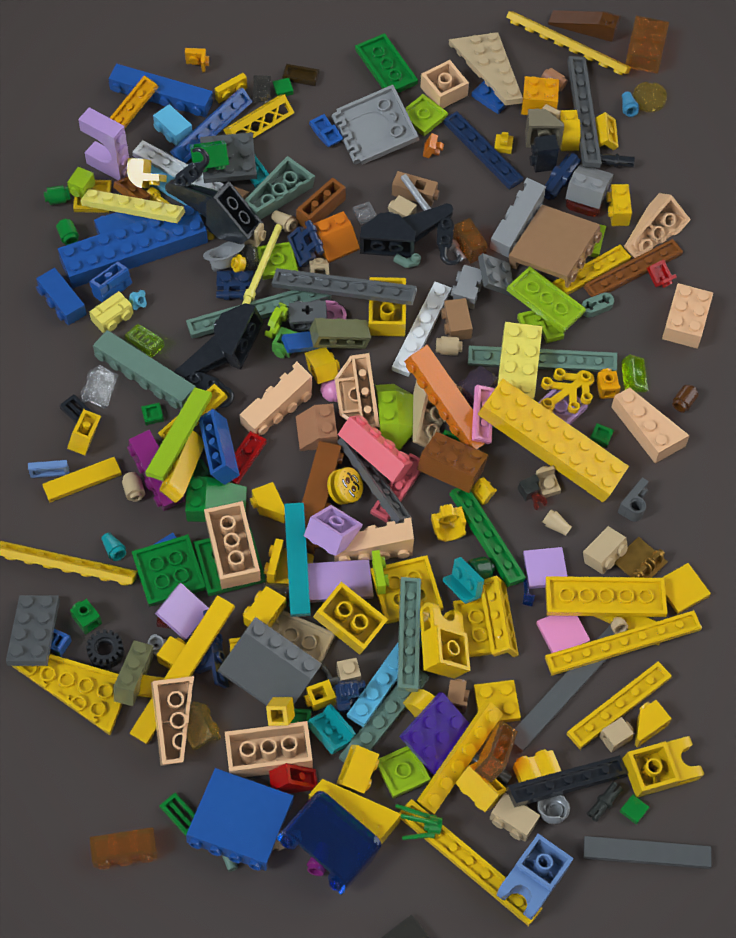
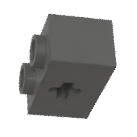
[289,300,327,331]

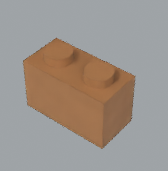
[441,298,473,340]

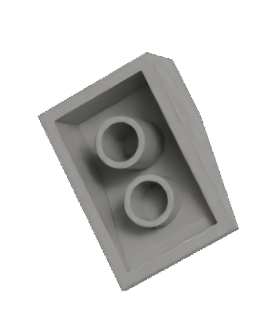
[565,164,614,209]

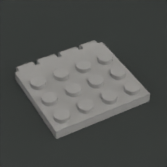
[332,85,419,165]

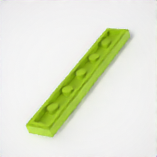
[145,387,212,481]

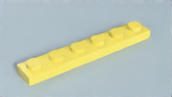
[81,189,185,224]

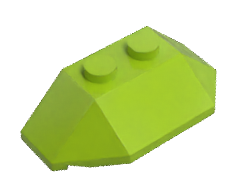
[375,384,414,451]

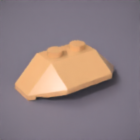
[335,353,380,428]

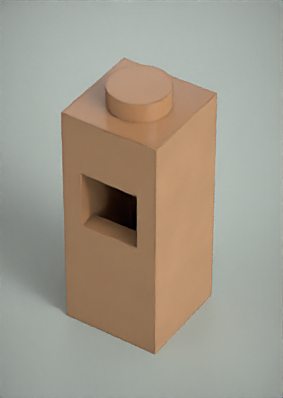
[392,171,440,206]

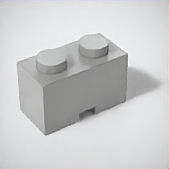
[451,265,483,309]

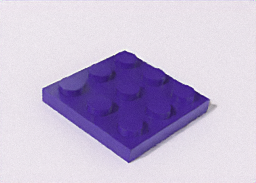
[399,692,470,776]

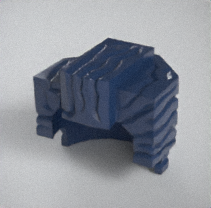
[335,679,366,713]

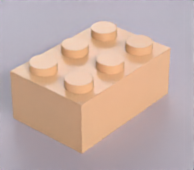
[662,283,713,349]

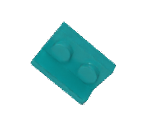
[443,557,484,604]

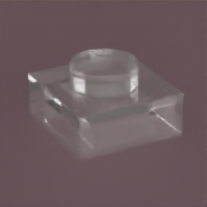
[353,202,377,225]

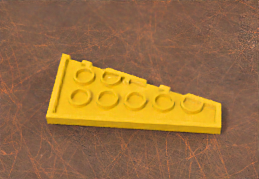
[12,654,122,735]

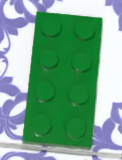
[355,33,418,93]

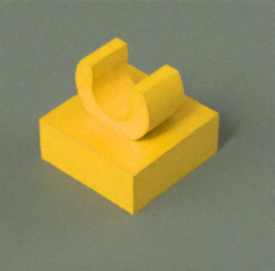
[494,132,513,154]
[471,477,497,505]

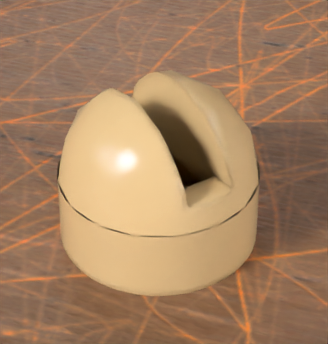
[610,617,628,634]

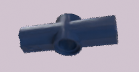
[544,153,581,200]

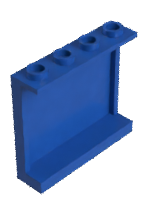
[186,768,293,871]

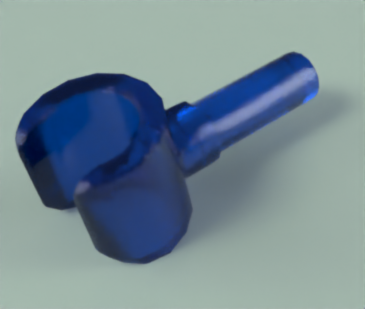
[522,579,535,606]

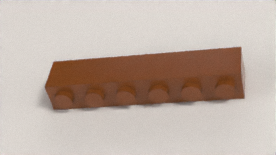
[302,441,344,555]

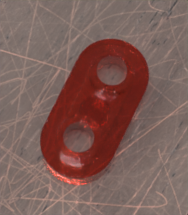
[566,199,601,217]

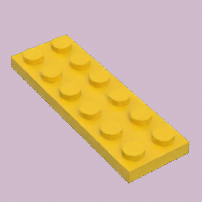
[545,576,667,617]

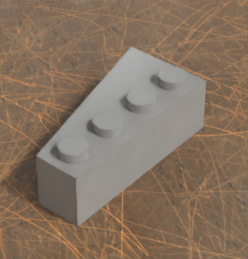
[490,178,546,258]

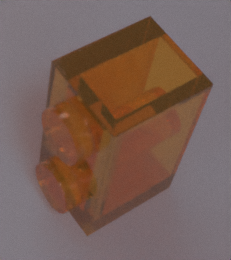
[453,218,488,263]

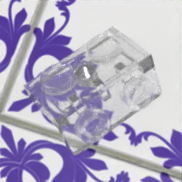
[81,365,118,409]

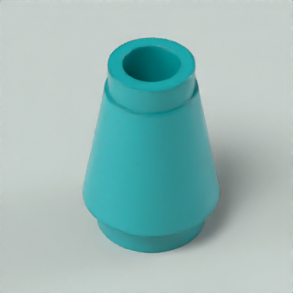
[101,533,126,561]

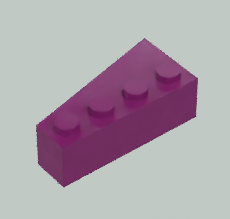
[127,429,185,511]

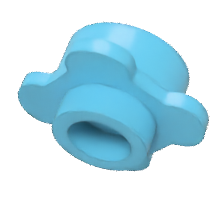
[129,290,147,310]

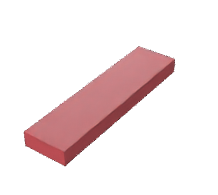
[370,453,421,523]

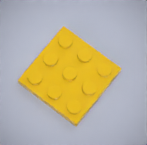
[370,555,444,624]

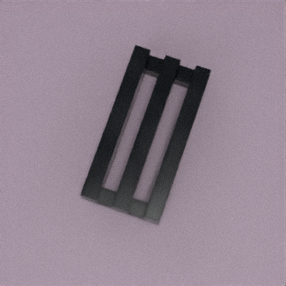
[59,394,94,424]

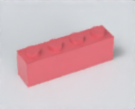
[338,415,413,483]

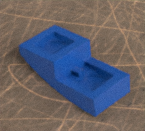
[309,114,343,147]

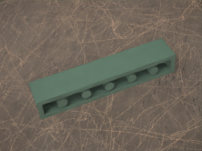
[93,330,196,410]

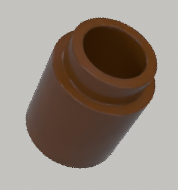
[672,385,699,413]

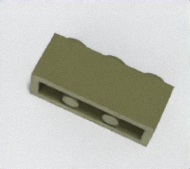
[309,318,371,349]

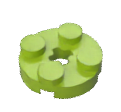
[265,302,289,339]

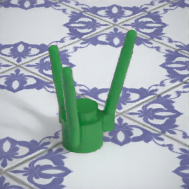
[395,804,442,840]

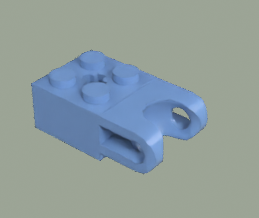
[496,834,574,920]

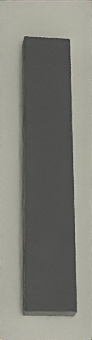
[583,836,711,869]

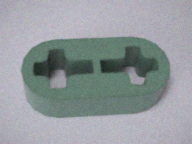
[582,293,614,318]

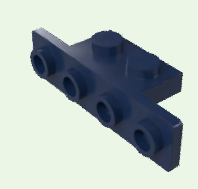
[189,610,229,688]

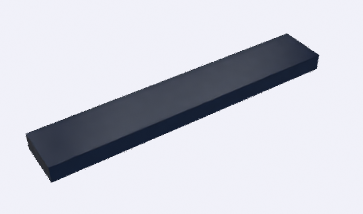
[443,111,523,190]

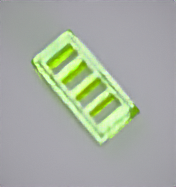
[125,324,164,358]

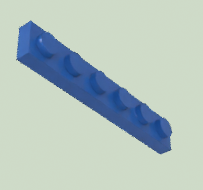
[170,88,253,163]

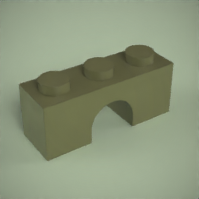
[114,640,153,706]

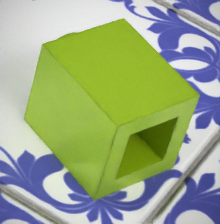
[67,167,95,198]

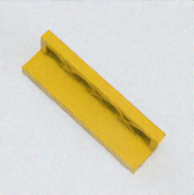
[223,94,294,138]
[481,576,519,657]

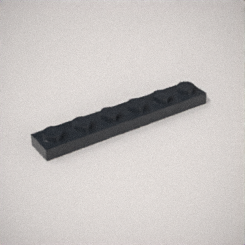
[506,755,628,808]

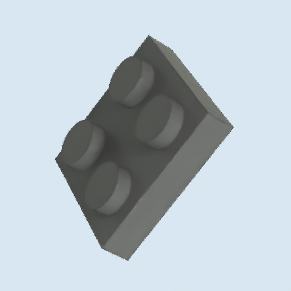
[478,253,513,296]

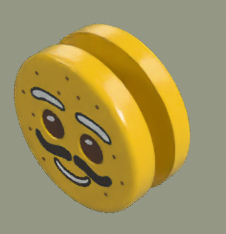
[327,467,363,505]

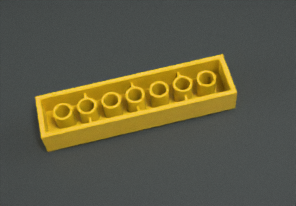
[478,378,629,502]

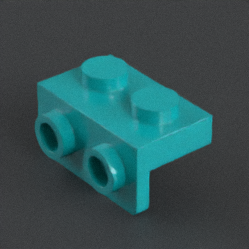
[307,704,356,755]

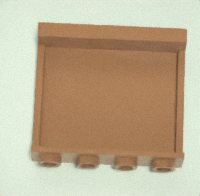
[509,205,602,288]

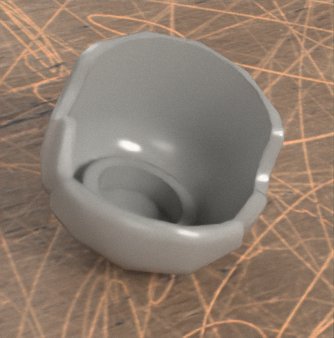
[538,795,570,824]

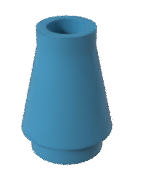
[622,92,639,117]

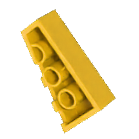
[309,779,401,853]

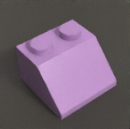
[304,505,363,556]

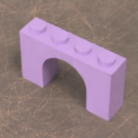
[78,108,129,180]

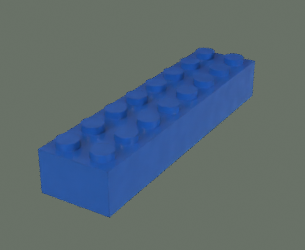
[57,205,208,289]

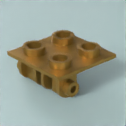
[615,537,668,578]

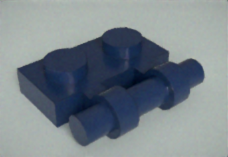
[287,220,324,267]
[216,271,253,300]

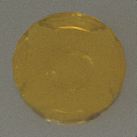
[633,82,667,112]

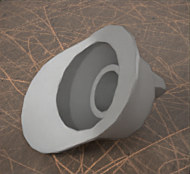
[203,241,245,272]

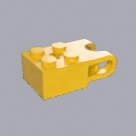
[420,602,470,679]
[622,736,704,798]

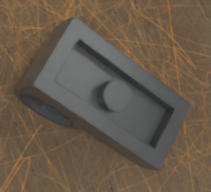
[618,477,649,522]

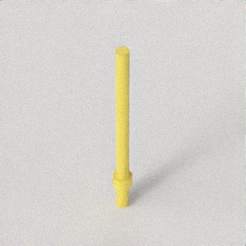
[242,224,282,304]

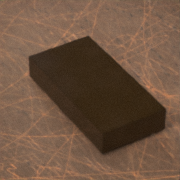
[282,64,319,86]

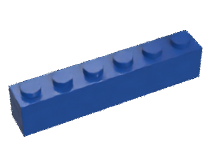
[108,64,213,117]

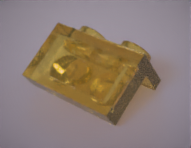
[187,701,221,750]

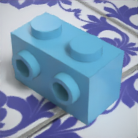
[153,104,192,145]

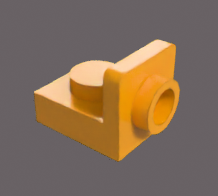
[185,48,210,72]

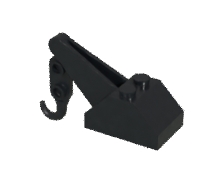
[165,147,263,244]
[360,203,462,265]
[174,303,264,408]

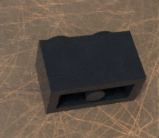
[529,135,559,173]

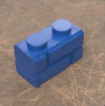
[89,262,132,302]

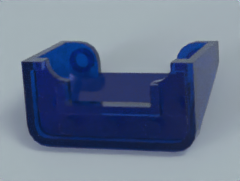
[277,791,381,895]

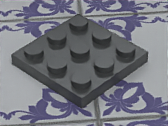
[200,133,257,183]

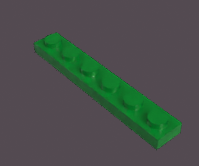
[449,488,526,587]

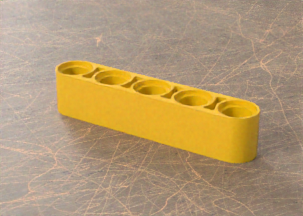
[160,430,204,503]

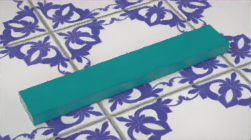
[284,503,311,617]

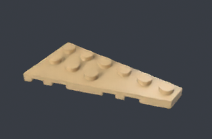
[449,32,523,106]

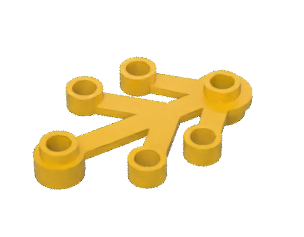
[540,368,594,414]

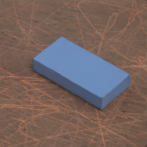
[28,460,69,478]

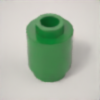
[44,185,70,205]
[56,219,79,245]

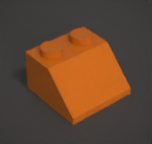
[313,211,360,263]

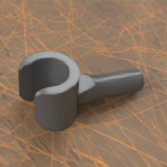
[321,664,340,690]

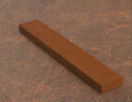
[584,239,683,297]

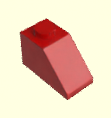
[269,763,318,794]

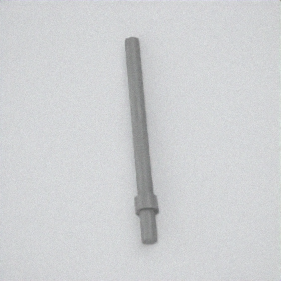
[401,174,467,262]

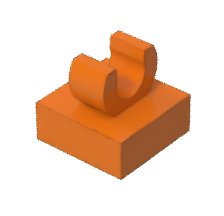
[423,133,444,158]

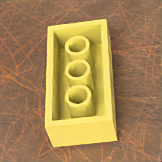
[497,322,542,399]

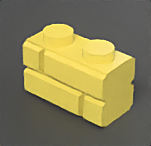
[89,291,133,334]

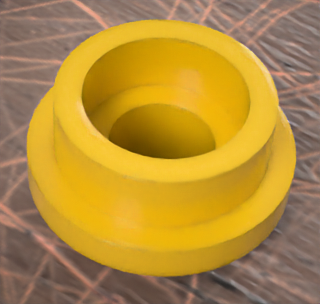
[231,254,246,272]

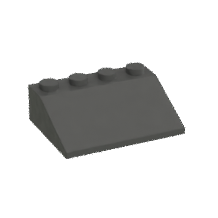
[217,617,322,706]

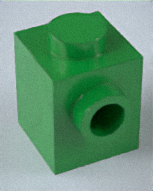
[70,598,102,635]

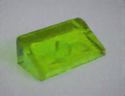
[622,354,648,392]

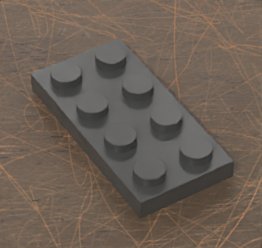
[6,595,60,666]

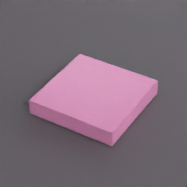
[536,616,590,653]

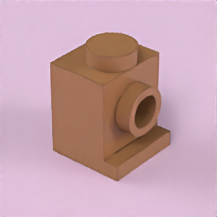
[447,679,469,713]

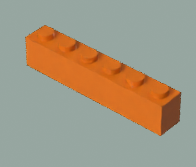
[404,345,485,449]

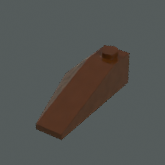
[548,10,621,42]

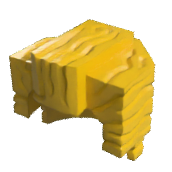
[431,504,466,542]

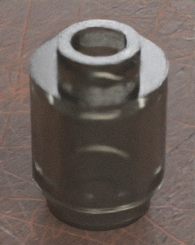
[240,244,259,271]

